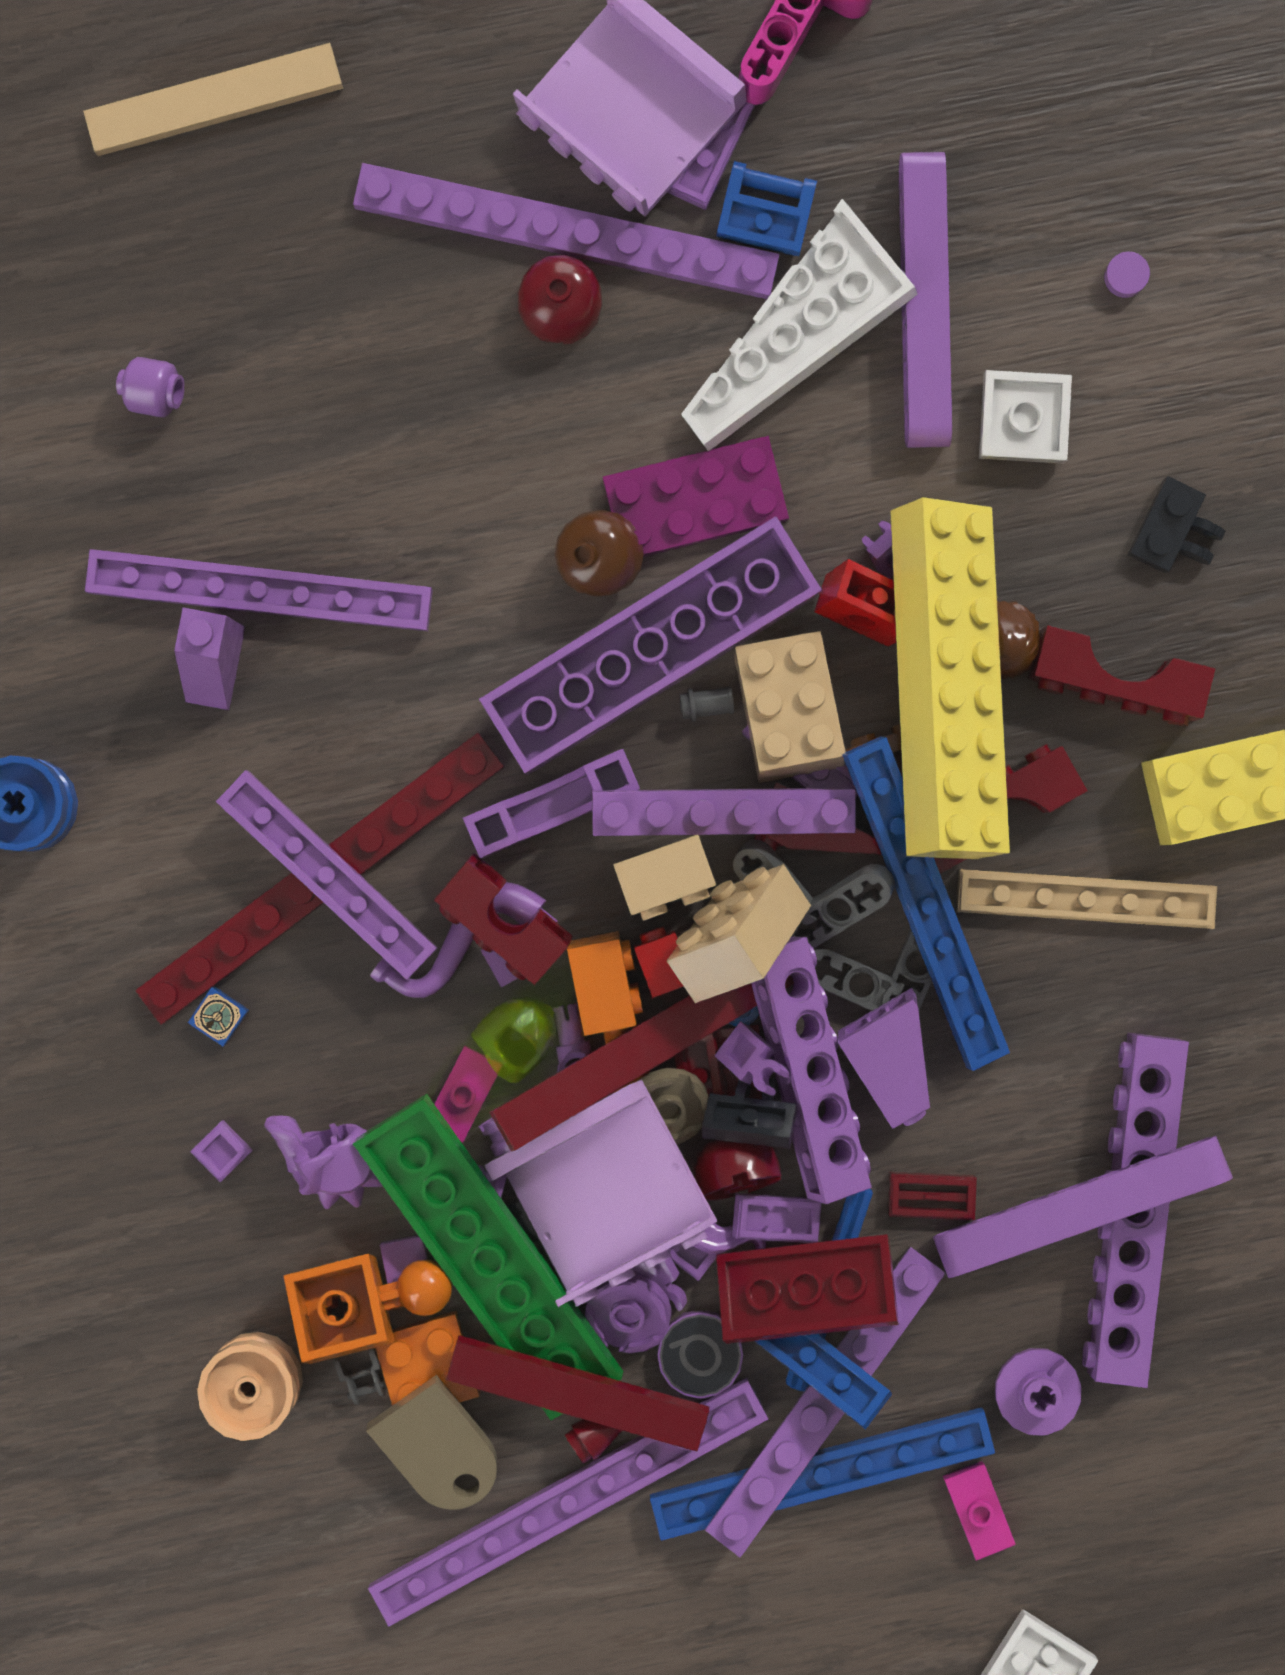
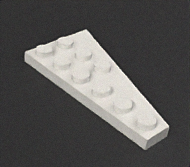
[681,199,918,451]

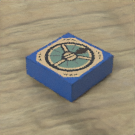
[188,986,249,1047]

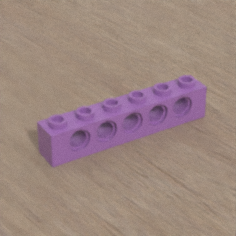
[751,937,872,1204]

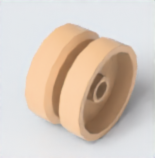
[197,1332,303,1441]

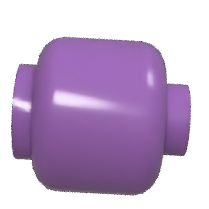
[116,357,185,418]

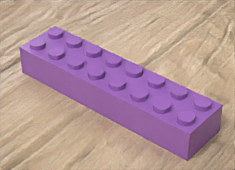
[479,516,822,775]

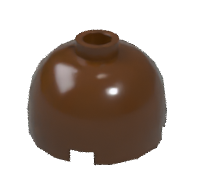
[554,510,644,597]

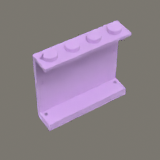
[513,0,747,217]
[484,1079,717,1307]

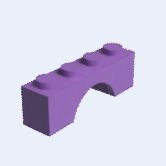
[463,749,640,858]

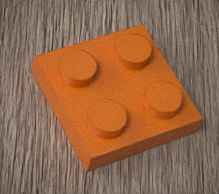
[375,1311,480,1405]

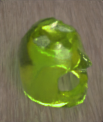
[470,997,556,1084]

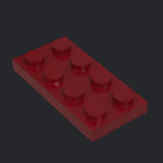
[716,1234,899,1344]

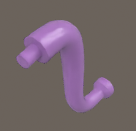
[370,882,558,998]

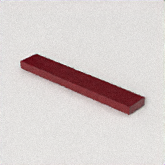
[446,1335,710,1452]

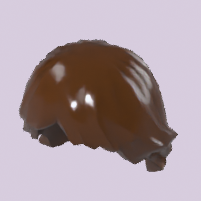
[997,601,1040,679]

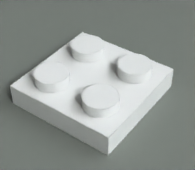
[979,370,1072,464]

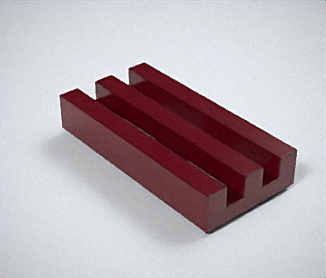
[888,1172,977,1220]

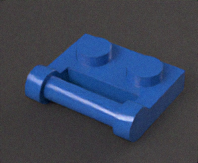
[716,161,817,257]

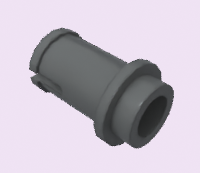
[679,686,734,722]

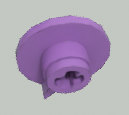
[995,1348,1081,1435]

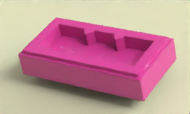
[435,1045,503,1142]
[943,1461,1016,1560]

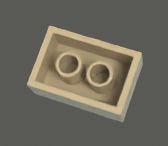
[735,631,845,783]
[613,835,716,920]
[667,864,811,1003]

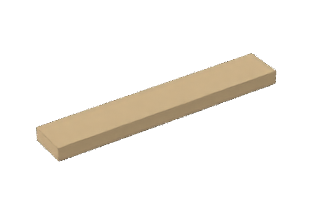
[83,43,343,156]
[956,869,1217,929]

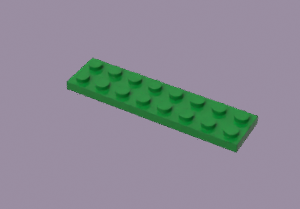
[353,1094,624,1420]

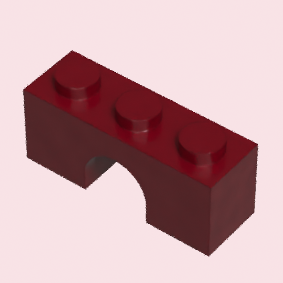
[434,853,573,985]

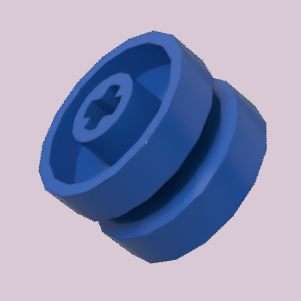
[0,755,78,852]

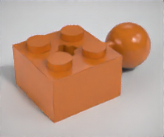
[567,931,651,1093]
[283,1254,452,1364]

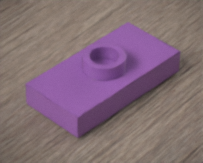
[732,1193,821,1243]

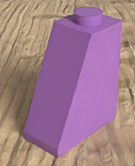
[174,607,245,710]
[838,988,930,1129]

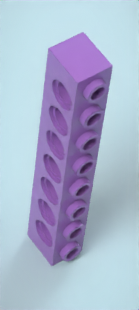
[1082,1033,1189,1388]

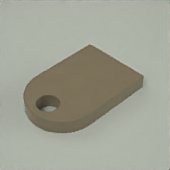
[366,1375,497,1510]

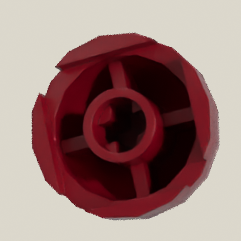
[517,255,602,344]
[694,1140,782,1201]

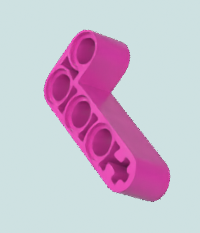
[738,0,872,105]

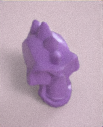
[264,1115,383,1209]

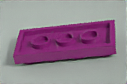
[602,436,789,557]

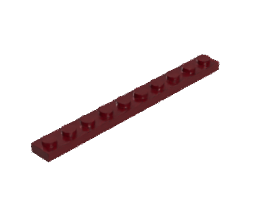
[135,733,504,1025]

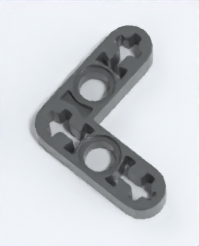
[733,840,895,948]
[814,928,932,1011]

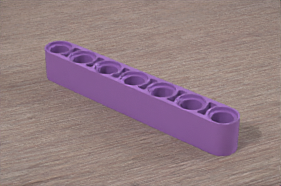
[899,152,952,448]
[933,1136,1233,1278]

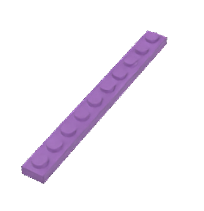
[353,163,779,299]
[368,1378,768,1627]

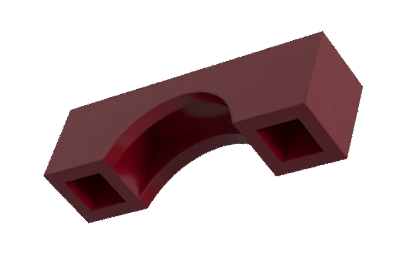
[1028,625,1216,726]
[934,744,1088,874]

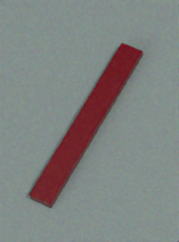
[489,975,794,1152]

